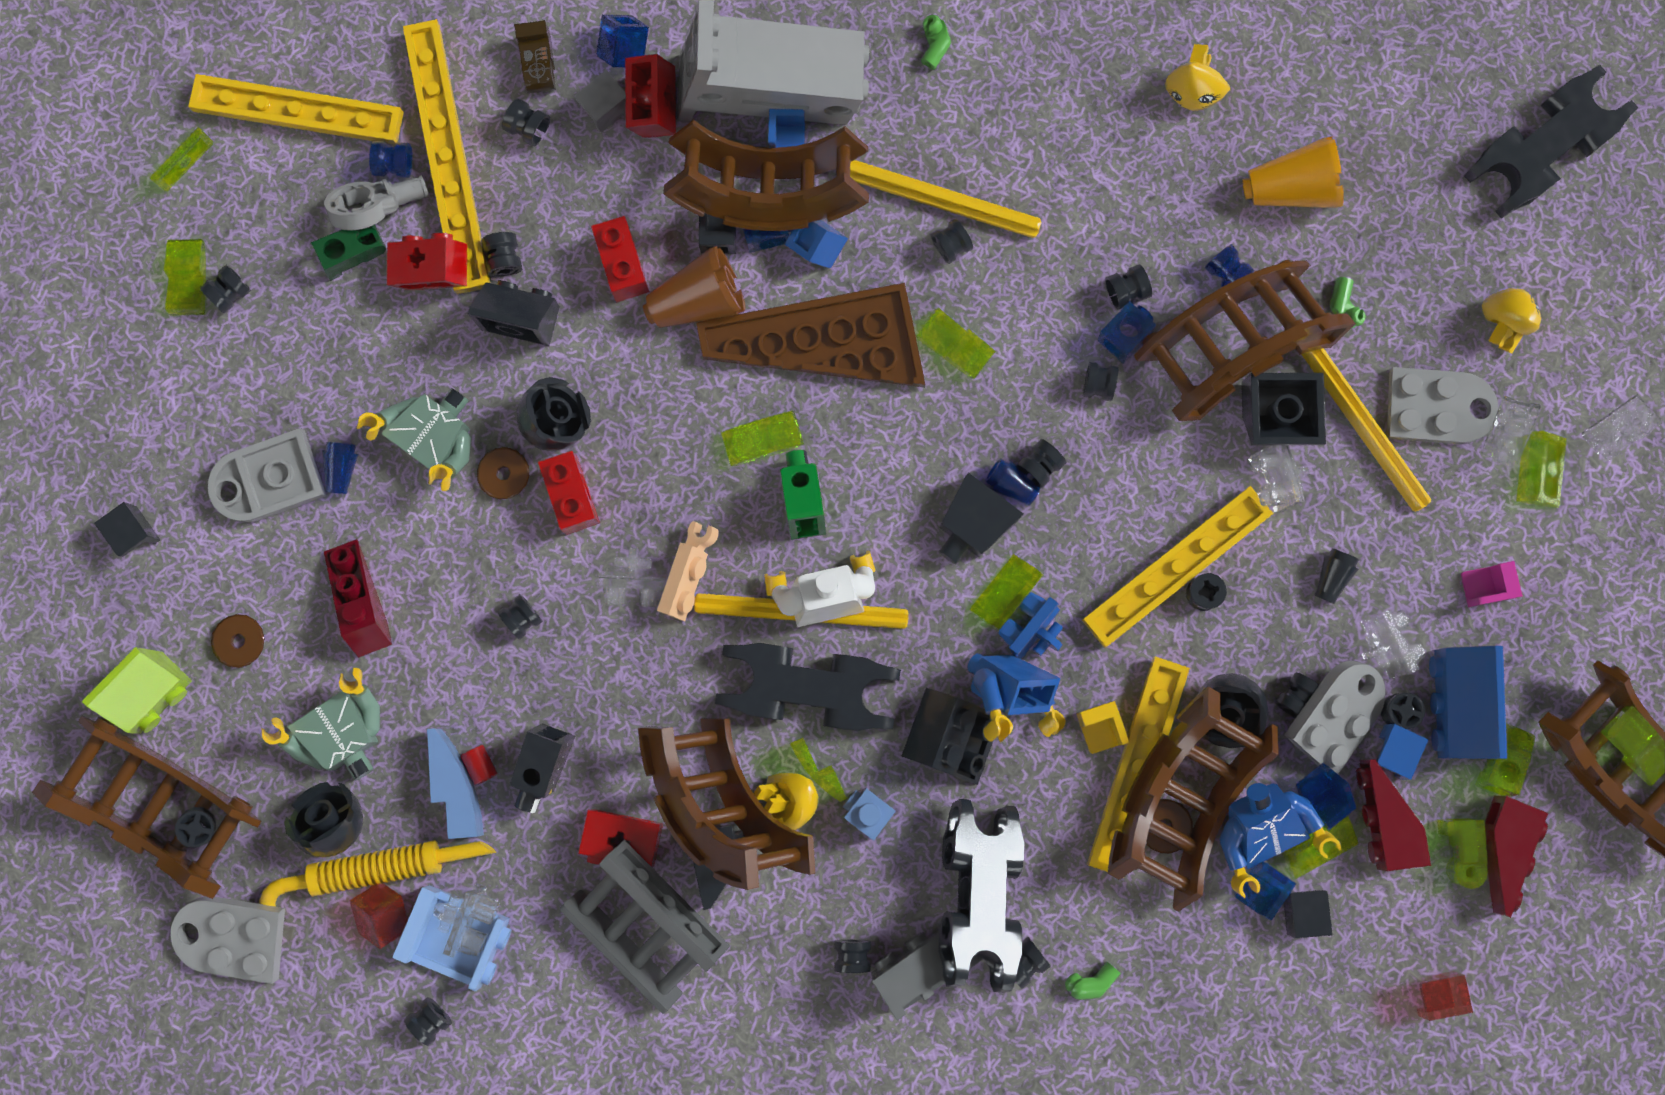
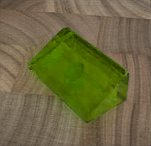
[148,126,213,191]
[1516,430,1567,508]
[969,554,1044,632]
[1281,805,1359,879]

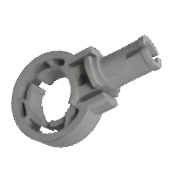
[324,175,429,230]

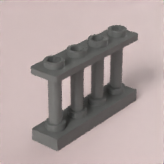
[560,840,730,1014]

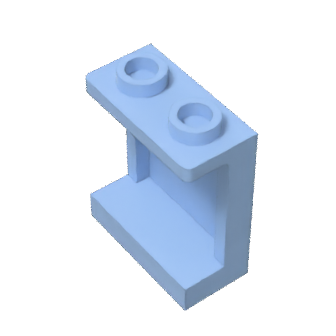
[392,885,512,991]

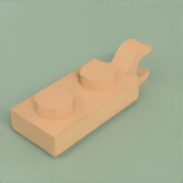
[657,521,718,622]

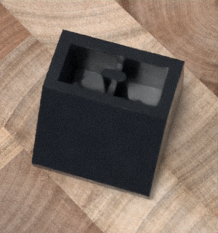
[901,687,994,785]

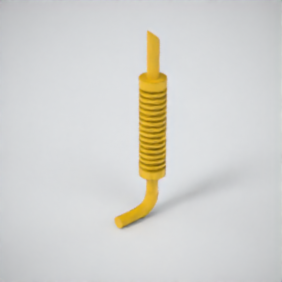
[259,840,497,907]

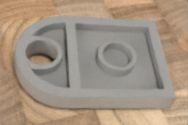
[1387,367,1498,444]
[208,428,327,523]
[1284,661,1385,778]
[171,897,285,984]

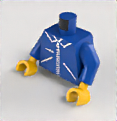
[967,653,1066,742]
[1220,783,1341,898]

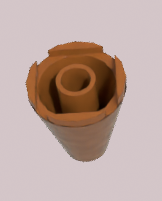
[643,246,746,328]

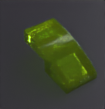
[163,239,206,316]
[915,307,996,379]
[721,411,804,466]
[1601,706,1665,786]
[790,737,847,802]

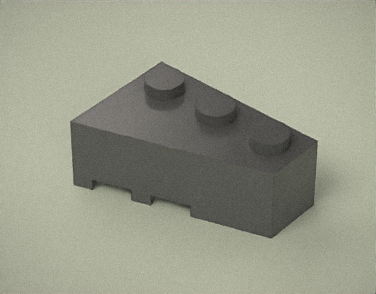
[871,920,983,1020]

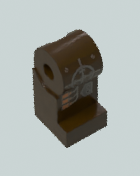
[514,20,556,94]

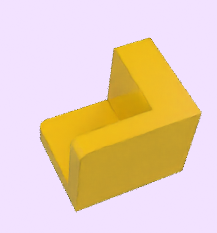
[1076,701,1129,754]

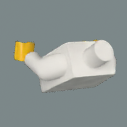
[764,551,875,627]

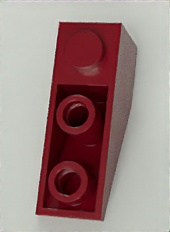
[324,539,392,658]
[1356,759,1431,871]
[1482,795,1548,918]

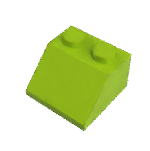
[81,647,192,734]

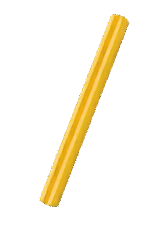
[850,160,1041,238]
[1301,349,1431,512]
[694,593,909,629]

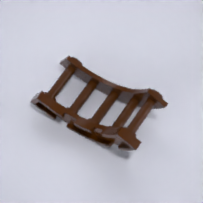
[663,119,869,231]
[1133,260,1356,421]
[1538,660,1665,858]
[1107,687,1279,912]
[32,715,262,899]
[638,718,816,890]

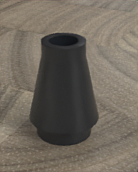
[1314,548,1359,604]

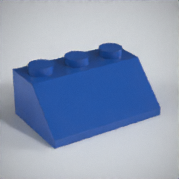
[1429,646,1507,759]

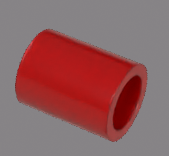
[460,745,498,786]

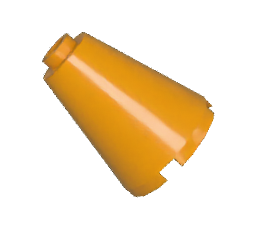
[1242,136,1344,208]

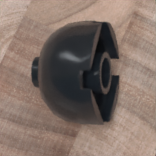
[516,377,591,452]
[1196,673,1269,748]
[284,782,363,858]

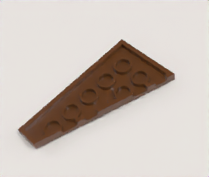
[696,283,926,388]

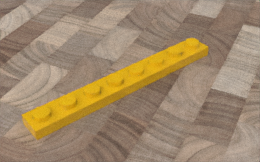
[403,19,490,295]

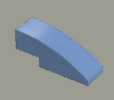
[427,728,484,839]

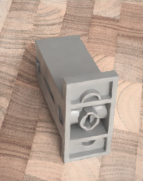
[677,0,869,124]

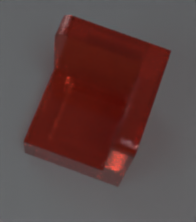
[350,883,408,949]
[1417,971,1473,1021]

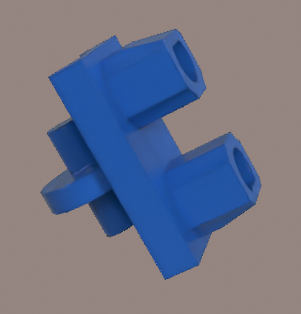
[998,592,1063,659]

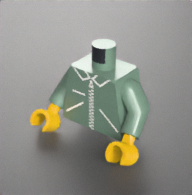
[356,388,471,491]
[261,668,380,781]

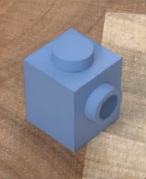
[843,788,896,841]

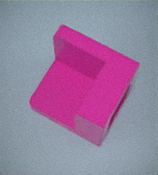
[1461,561,1523,608]

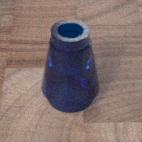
[322,442,359,494]
[985,458,1040,506]

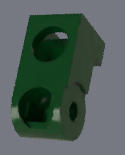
[311,224,386,281]

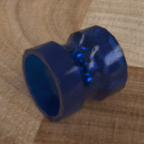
[369,141,413,178]
[1204,244,1255,287]

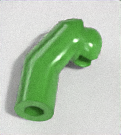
[921,15,951,70]
[1330,277,1366,329]
[1065,961,1121,1000]

